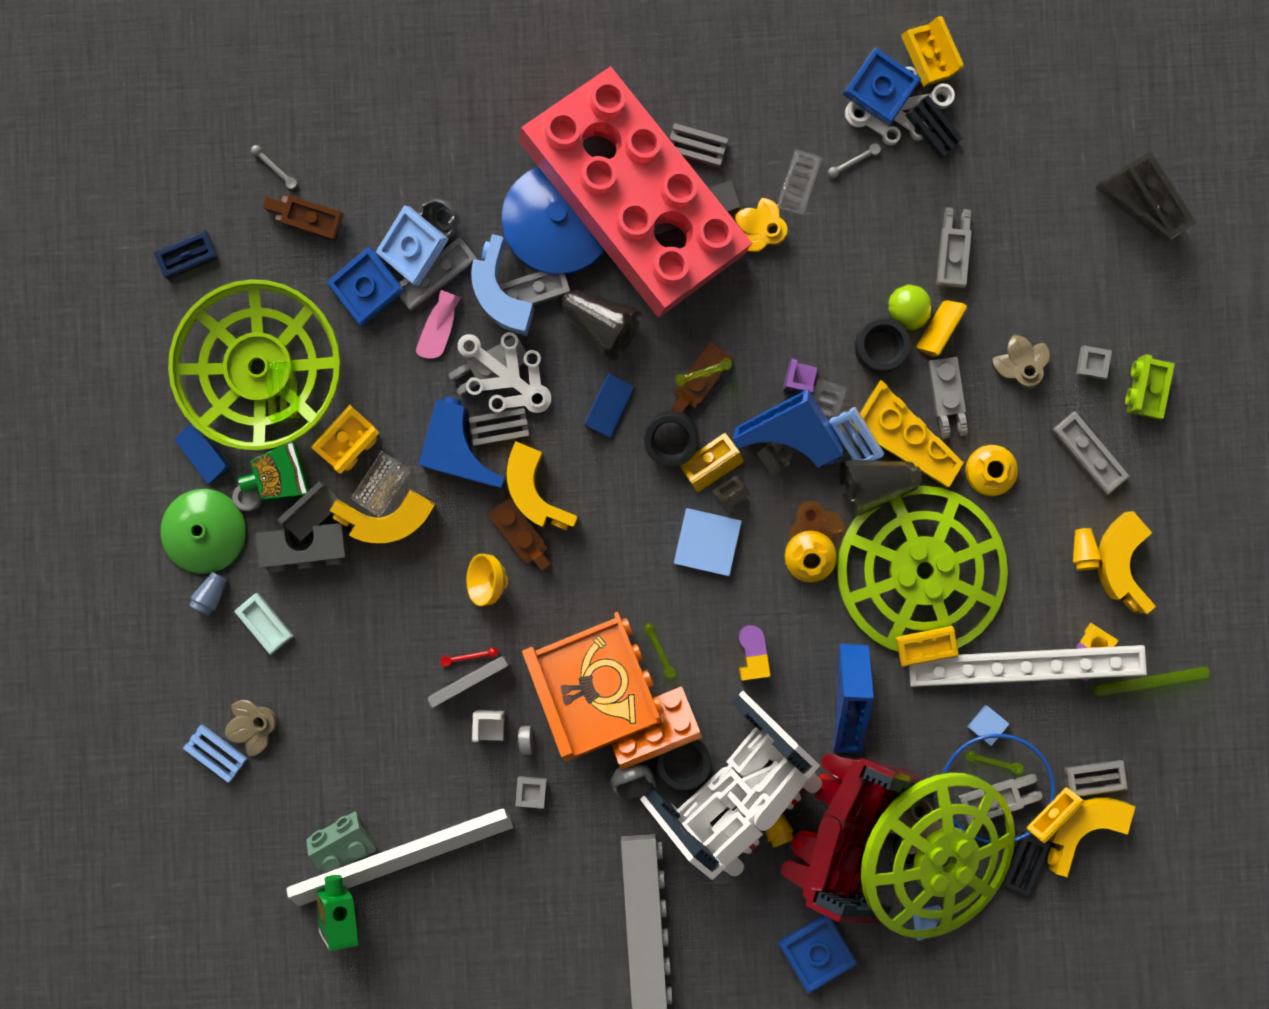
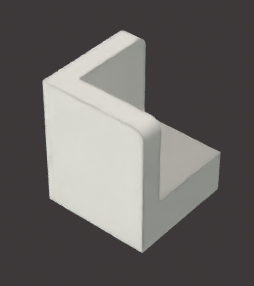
[472,710,505,742]

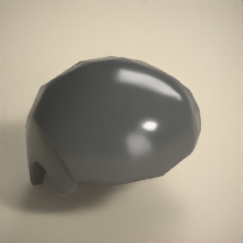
[419,198,459,240]
[611,763,656,799]

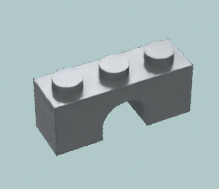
[256,523,350,573]

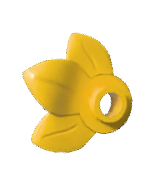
[735,198,788,252]

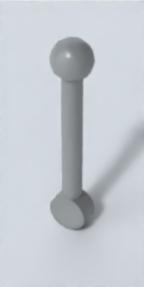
[828,144,881,178]
[251,145,298,190]

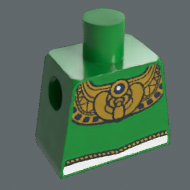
[238,441,309,501]
[317,874,358,951]

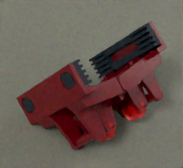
[781,754,935,923]

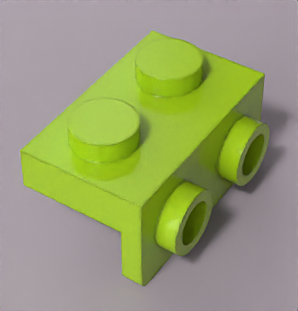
[1125,354,1175,420]

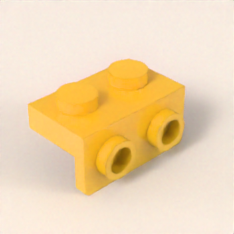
[901,16,964,87]
[311,405,379,474]

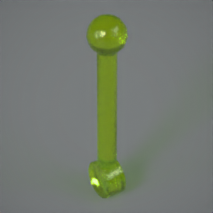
[675,358,732,385]
[644,623,675,678]
[966,751,1024,774]

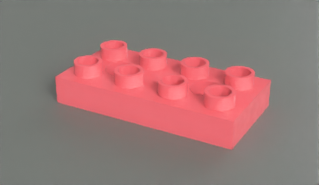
[518,66,752,318]

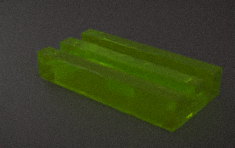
[266,361,299,420]

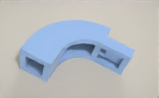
[471,234,535,336]

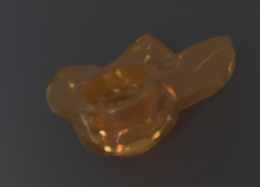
[789,501,845,541]

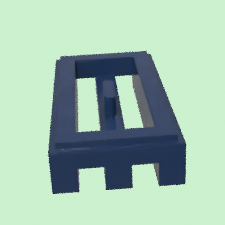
[154,230,219,280]

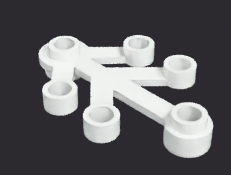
[845,66,955,146]
[458,332,551,413]

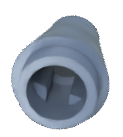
[189,572,227,616]

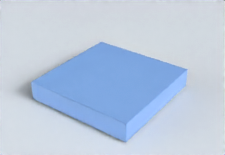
[376,205,448,286]
[674,508,742,576]

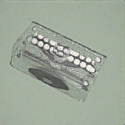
[351,451,410,516]

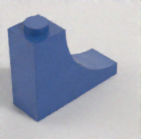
[733,389,843,468]
[418,396,507,489]
[833,644,874,754]

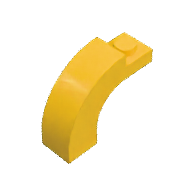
[507,441,578,530]
[330,489,435,543]
[1098,511,1156,614]
[1047,797,1135,877]

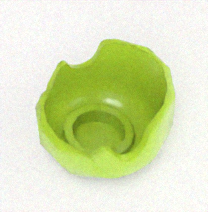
[888,284,931,331]

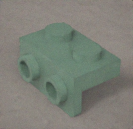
[306,812,376,874]

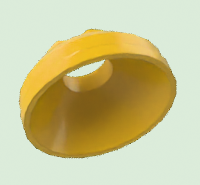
[965,445,1018,496]
[784,531,837,583]
[466,554,508,606]

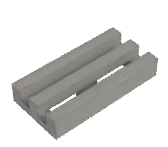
[670,123,728,168]
[469,408,530,446]
[1064,760,1128,797]

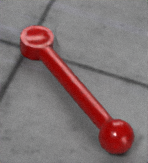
[440,647,499,667]

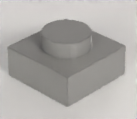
[1076,345,1112,380]
[515,776,547,809]

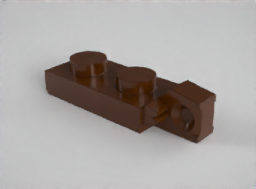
[262,195,344,241]
[671,342,733,413]
[488,497,551,571]

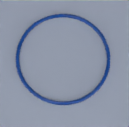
[943,734,1055,844]

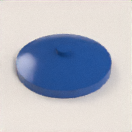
[502,167,605,276]

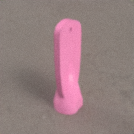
[416,290,461,358]

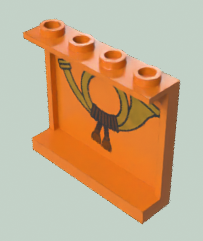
[522,612,664,762]

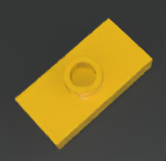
[896,626,959,667]

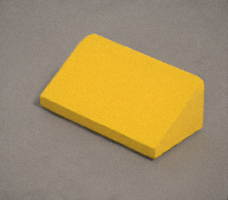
[916,300,967,358]
[680,433,744,492]
[1027,787,1085,844]

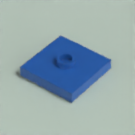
[842,47,921,127]
[326,246,405,327]
[778,915,857,994]

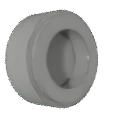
[232,485,263,511]
[518,726,535,755]

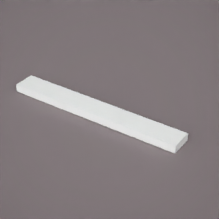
[909,645,1147,687]
[287,809,513,906]

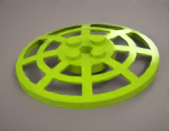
[168,279,341,451]
[837,486,1008,652]
[861,773,1015,938]

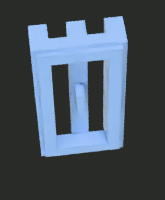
[829,407,884,468]
[183,724,248,782]

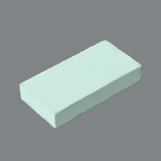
[234,593,294,655]

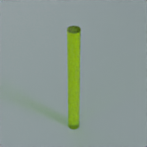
[1094,666,1210,697]

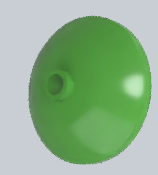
[161,489,247,574]

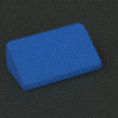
[584,373,634,438]
[174,423,232,485]

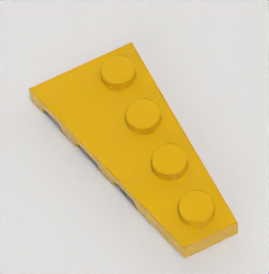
[853,380,963,488]

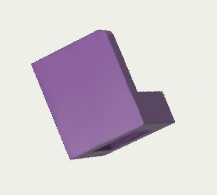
[783,359,817,394]

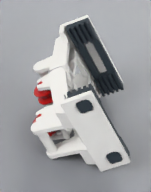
[640,691,822,880]

